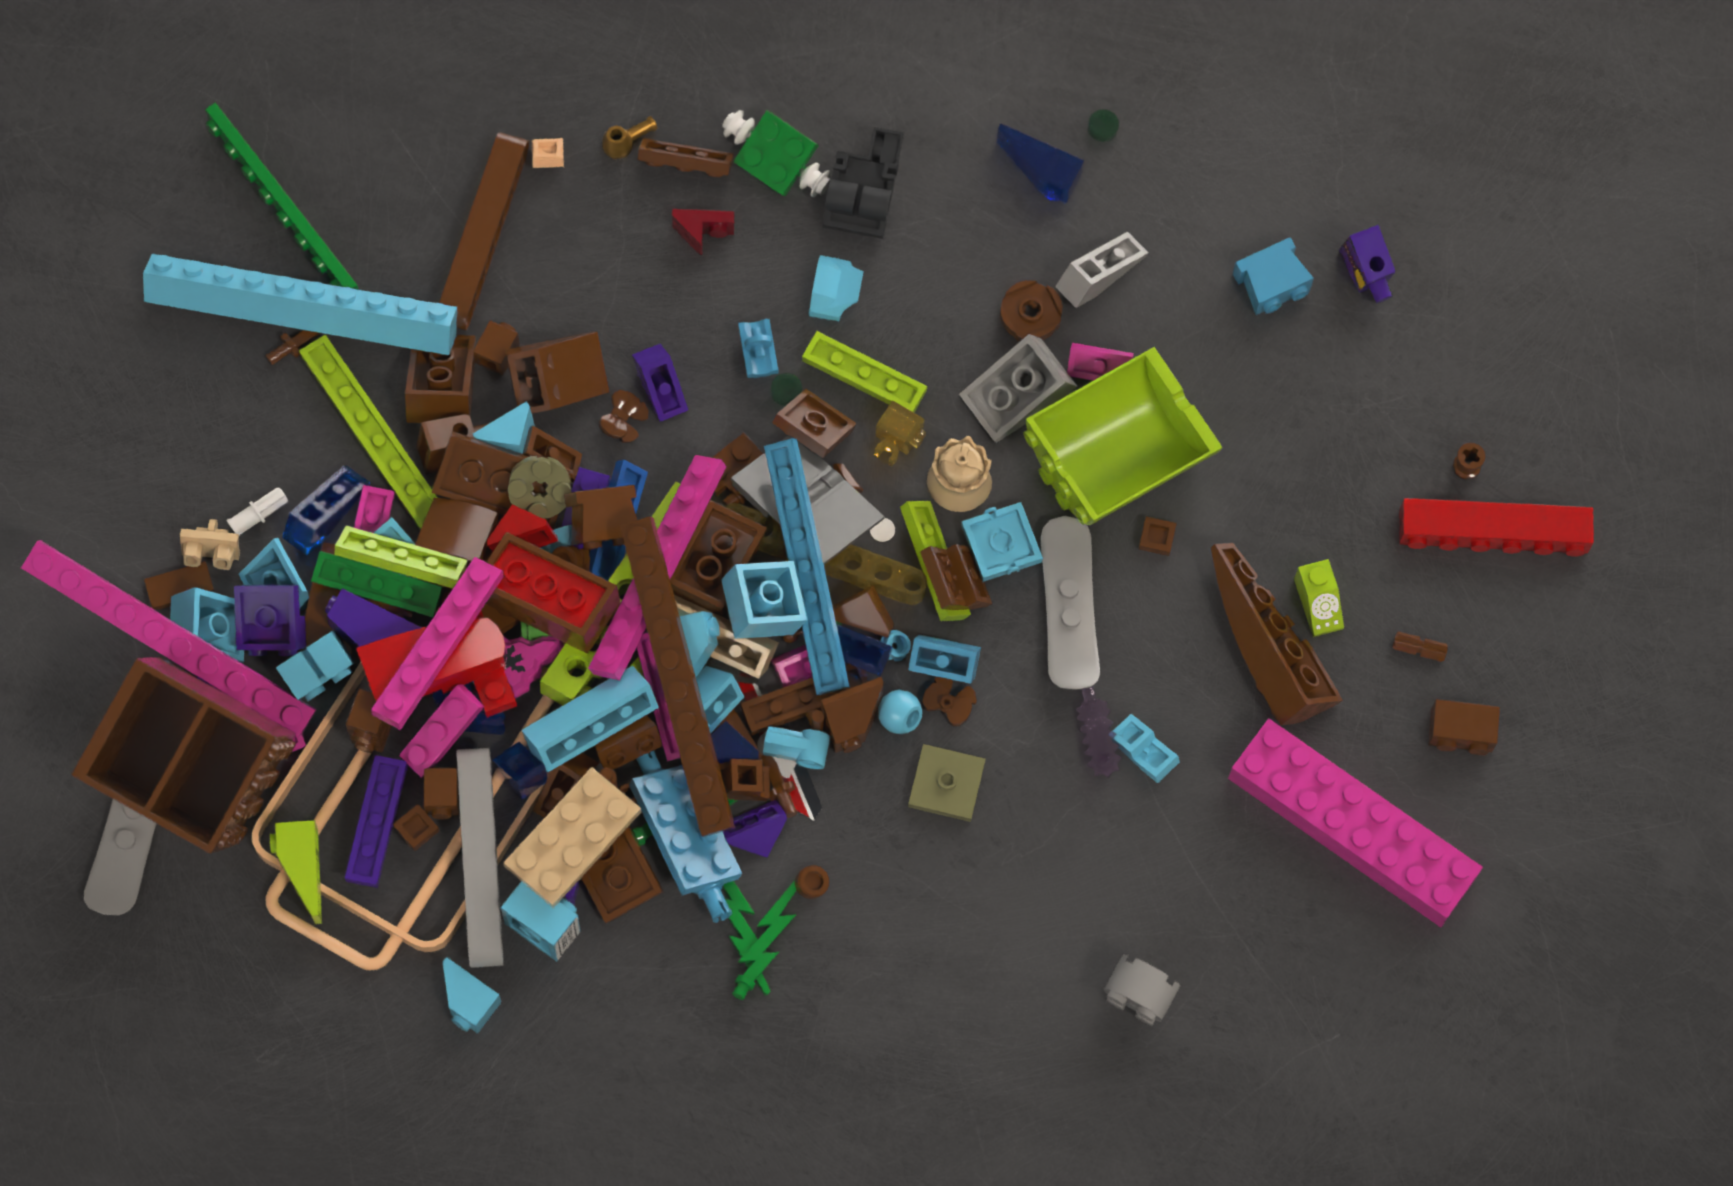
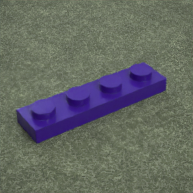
[344,755,408,888]

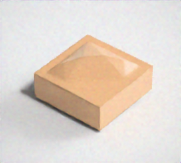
[532,138,564,168]

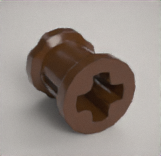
[1453,443,1485,480]

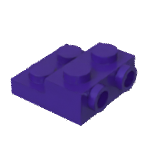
[234,585,306,656]

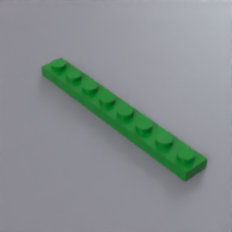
[205,102,358,290]

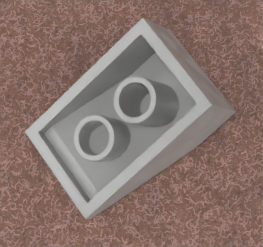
[959,334,1077,443]

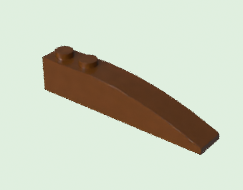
[1211,543,1343,725]

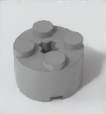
[1104,954,1180,1026]

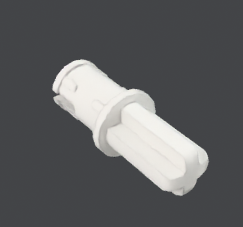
[226,488,288,536]

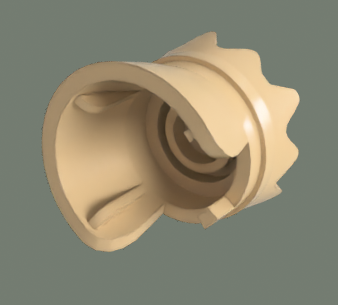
[927,436,992,512]

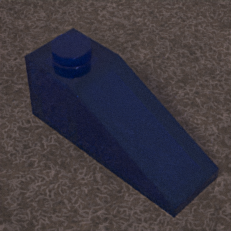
[997,123,1084,203]
[282,465,370,555]

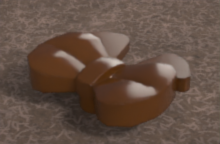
[599,390,648,443]
[922,677,977,726]

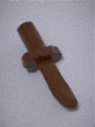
[265,330,320,365]
[761,755,797,818]

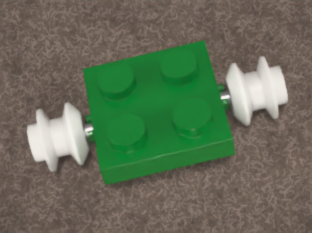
[722,110,831,197]

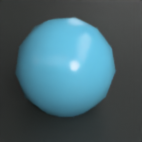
[878,689,922,734]

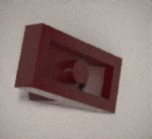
[672,209,735,255]

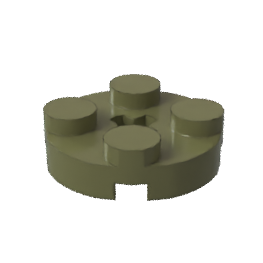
[508,456,571,519]

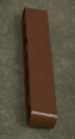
[439,132,529,331]

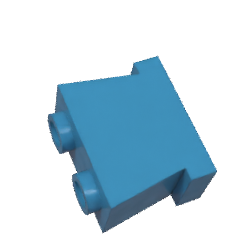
[1233,237,1314,315]

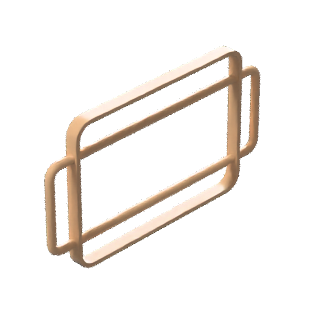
[252,607,574,970]

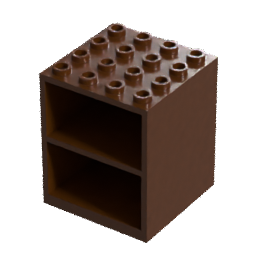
[71,657,296,854]

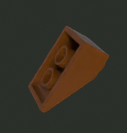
[405,335,476,424]
[670,500,767,618]

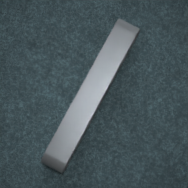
[457,747,504,968]

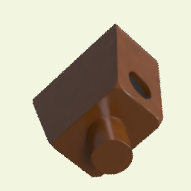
[416,414,488,475]

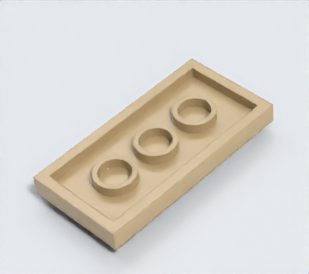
[504,767,641,908]

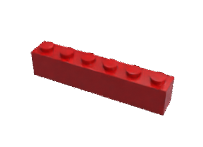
[1399,498,1594,557]

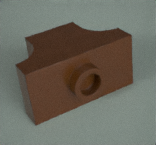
[718,759,770,801]

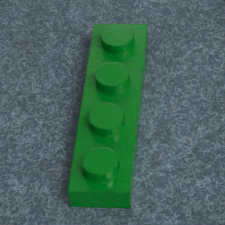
[311,551,444,617]

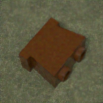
[564,485,637,550]
[590,715,663,770]

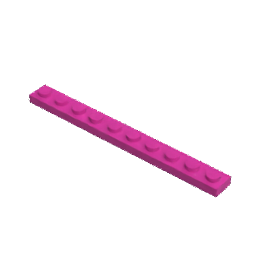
[21,540,317,738]

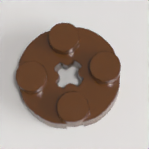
[1000,280,1063,342]

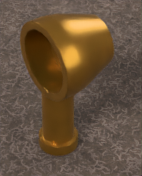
[602,116,658,159]

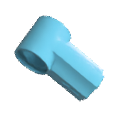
[763,726,830,769]

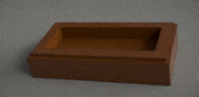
[144,561,215,611]

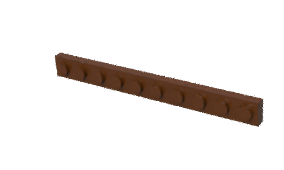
[620,516,735,837]

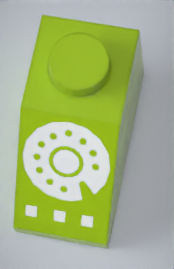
[1294,559,1344,637]

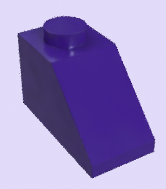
[632,343,688,422]

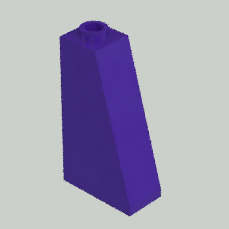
[325,588,421,651]

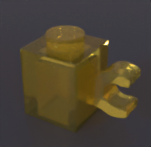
[874,400,926,466]

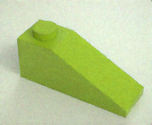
[270,820,322,924]

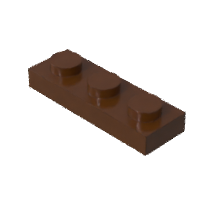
[637,138,734,177]

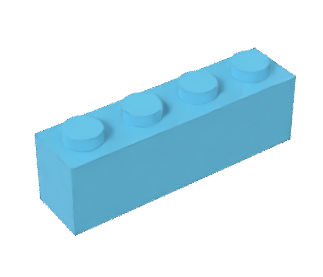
[521,666,659,772]

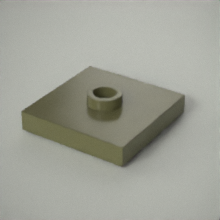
[908,744,986,822]

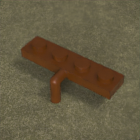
[740,660,869,736]

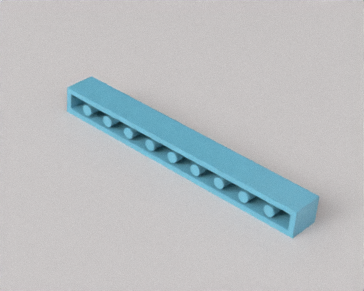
[143,254,457,355]

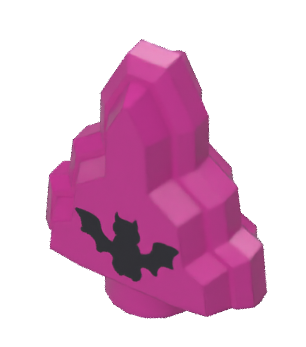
[504,636,564,699]

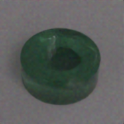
[1088,109,1119,142]
[771,373,802,406]

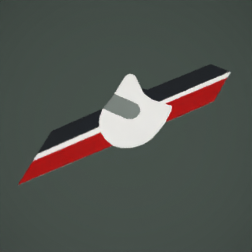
[734,672,822,820]

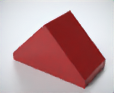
[487,505,558,552]

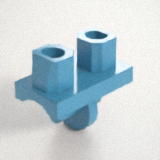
[738,319,778,378]

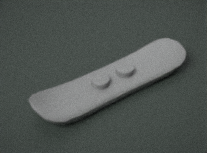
[1040,516,1100,690]
[84,799,157,915]

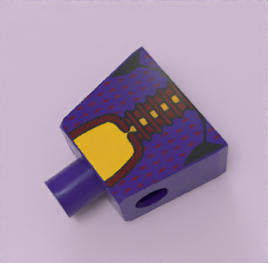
[1339,225,1395,303]

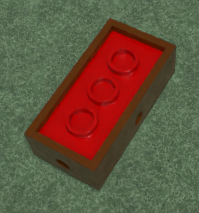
[485,532,621,654]

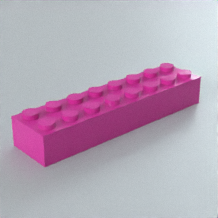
[1228,718,1483,927]

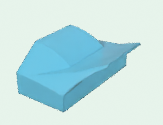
[809,255,864,321]

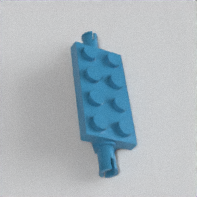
[629,750,742,922]

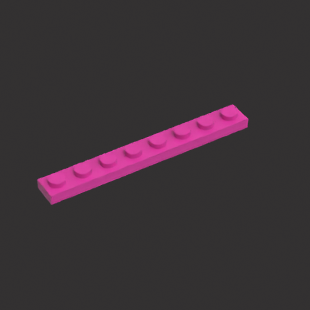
[588,455,726,681]

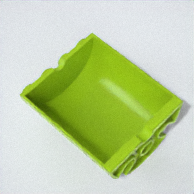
[1023,347,1223,525]

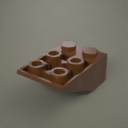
[505,331,609,414]

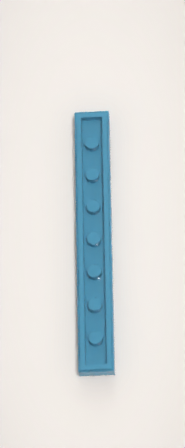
[764,438,850,695]

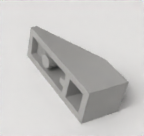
[1055,232,1148,308]

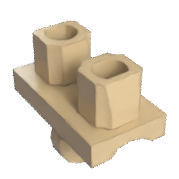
[180,519,240,570]

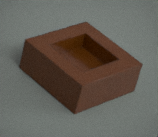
[1139,516,1177,556]
[393,804,440,852]

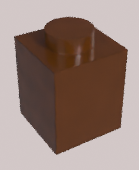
[473,320,520,376]
[424,768,459,819]

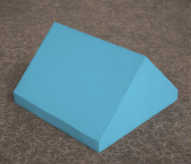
[473,402,535,454]
[238,538,309,611]

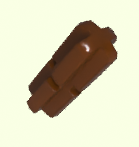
[1393,631,1448,662]

